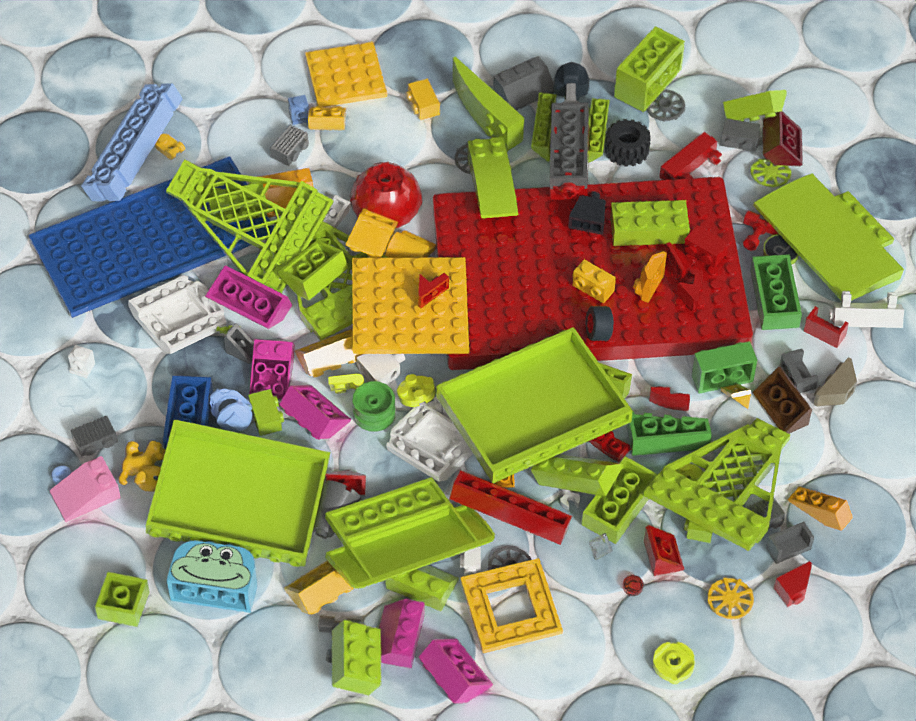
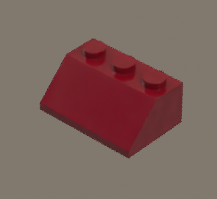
[762,111,803,167]

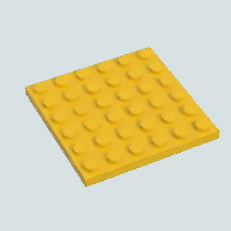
[352,257,469,354]

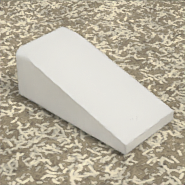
[323,195,352,228]

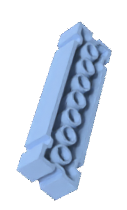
[82,83,183,201]

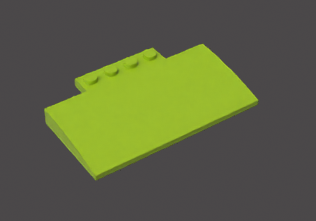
[753,173,904,301]

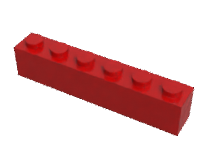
[449,471,572,545]

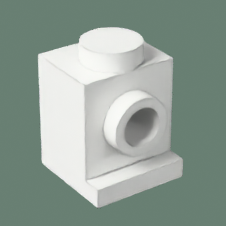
[68,345,95,378]
[460,547,481,576]

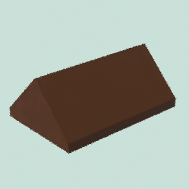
[752,366,812,434]

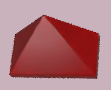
[665,242,693,282]
[326,470,366,495]

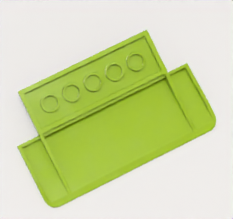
[325,477,495,589]

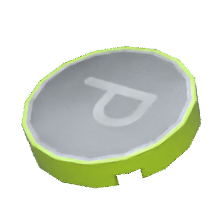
[763,234,799,264]

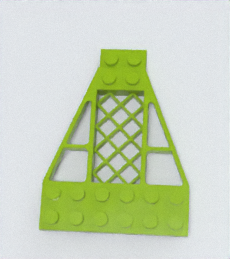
[166,159,334,293]
[275,221,389,341]
[644,418,791,551]

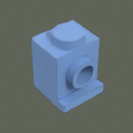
[288,95,309,125]

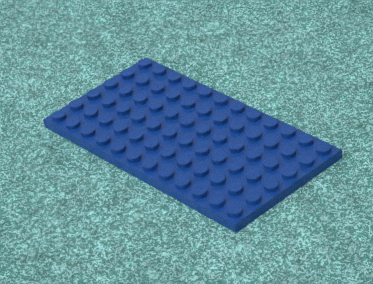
[28,156,274,318]

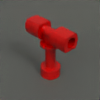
[743,210,779,251]

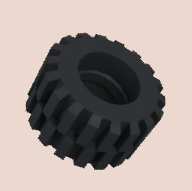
[605,119,651,167]

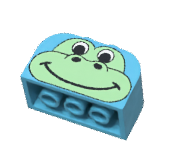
[167,541,258,613]

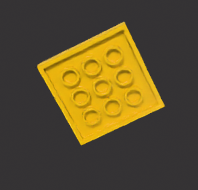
[305,42,387,107]

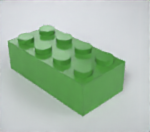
[750,254,802,330]

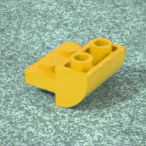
[308,106,346,130]
[385,230,436,258]

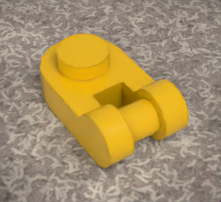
[155,133,185,160]

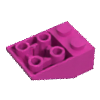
[249,339,295,399]

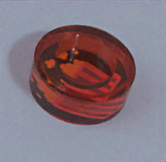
[623,575,644,596]

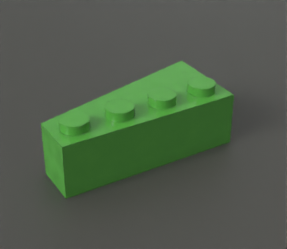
[626,412,712,456]

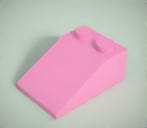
[49,456,121,522]

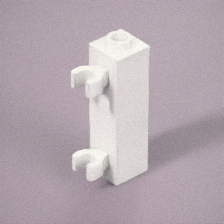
[829,291,904,328]

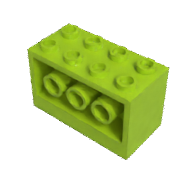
[614,26,685,112]

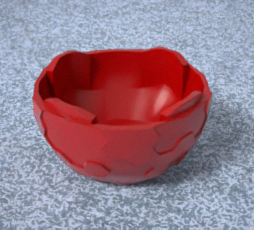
[350,162,422,228]

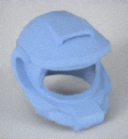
[209,388,253,432]

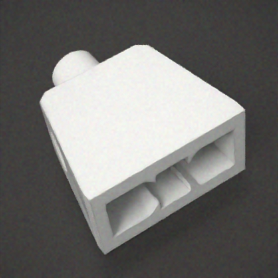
[357,354,405,385]

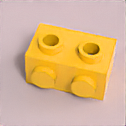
[573,259,616,303]

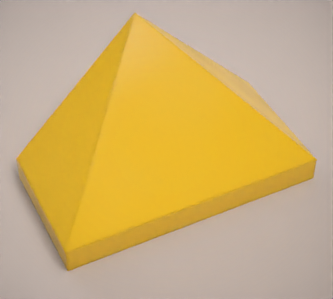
[721,384,751,409]

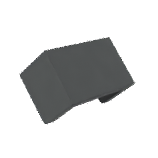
[780,348,818,393]
[766,522,814,564]

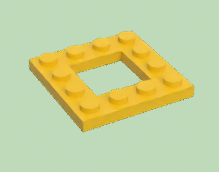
[460,558,563,653]

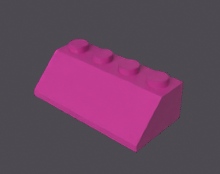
[205,265,292,329]

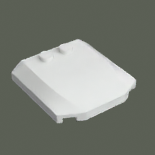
[128,275,226,354]
[386,397,473,482]

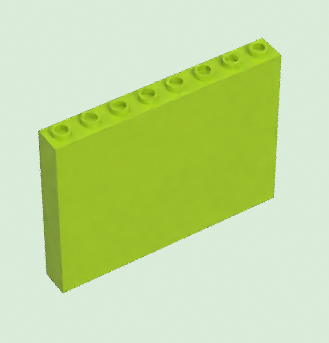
[436,327,633,483]
[146,419,330,567]

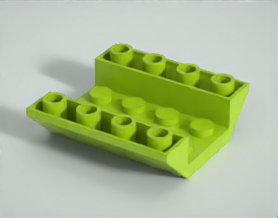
[531,93,610,163]

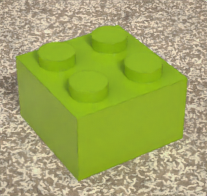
[95,572,150,627]

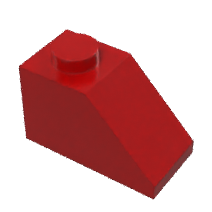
[774,561,812,607]

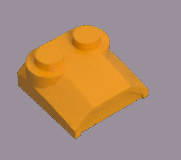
[633,251,667,303]

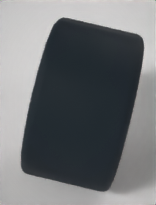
[585,306,614,341]

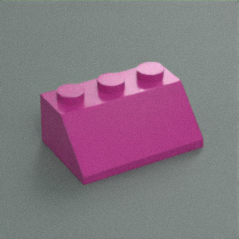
[279,385,351,440]
[379,599,425,669]
[419,639,493,704]

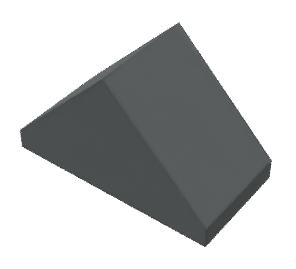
[224,323,254,364]

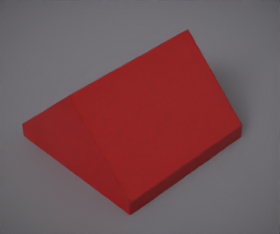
[644,525,684,576]

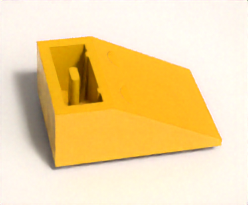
[346,209,398,258]

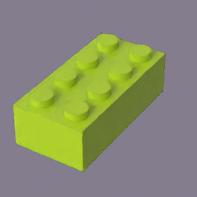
[610,200,690,246]
[582,456,658,544]

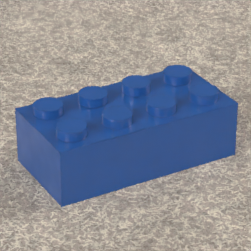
[163,376,213,450]

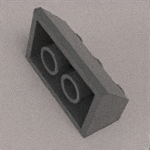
[493,56,555,111]

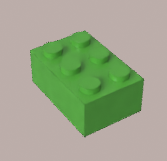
[691,341,757,394]

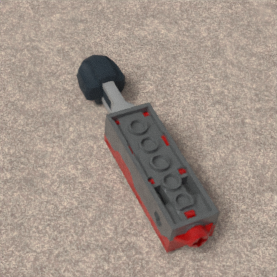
[550,61,589,200]

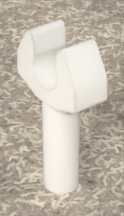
[560,489,580,511]

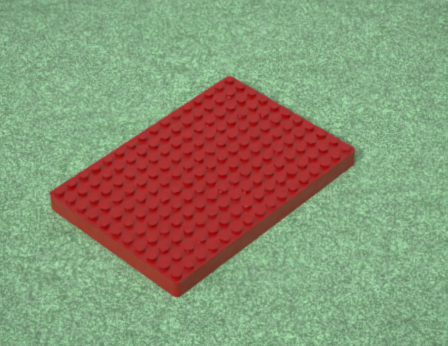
[433,177,753,370]

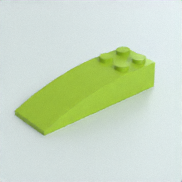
[453,56,524,151]
[468,137,518,218]

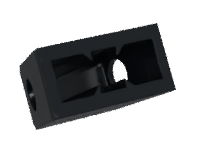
[568,191,606,235]

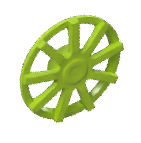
[750,159,791,187]

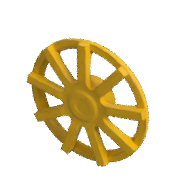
[708,577,754,619]

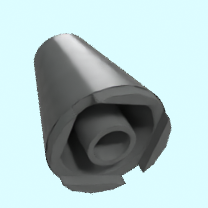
[314,480,361,539]

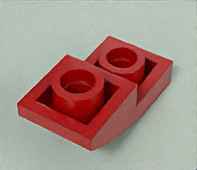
[649,386,690,411]
[589,431,631,462]

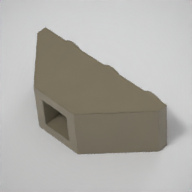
[814,357,857,407]

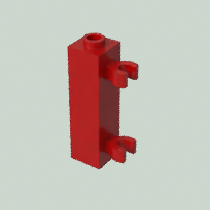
[659,132,722,180]

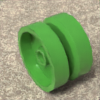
[352,381,396,432]

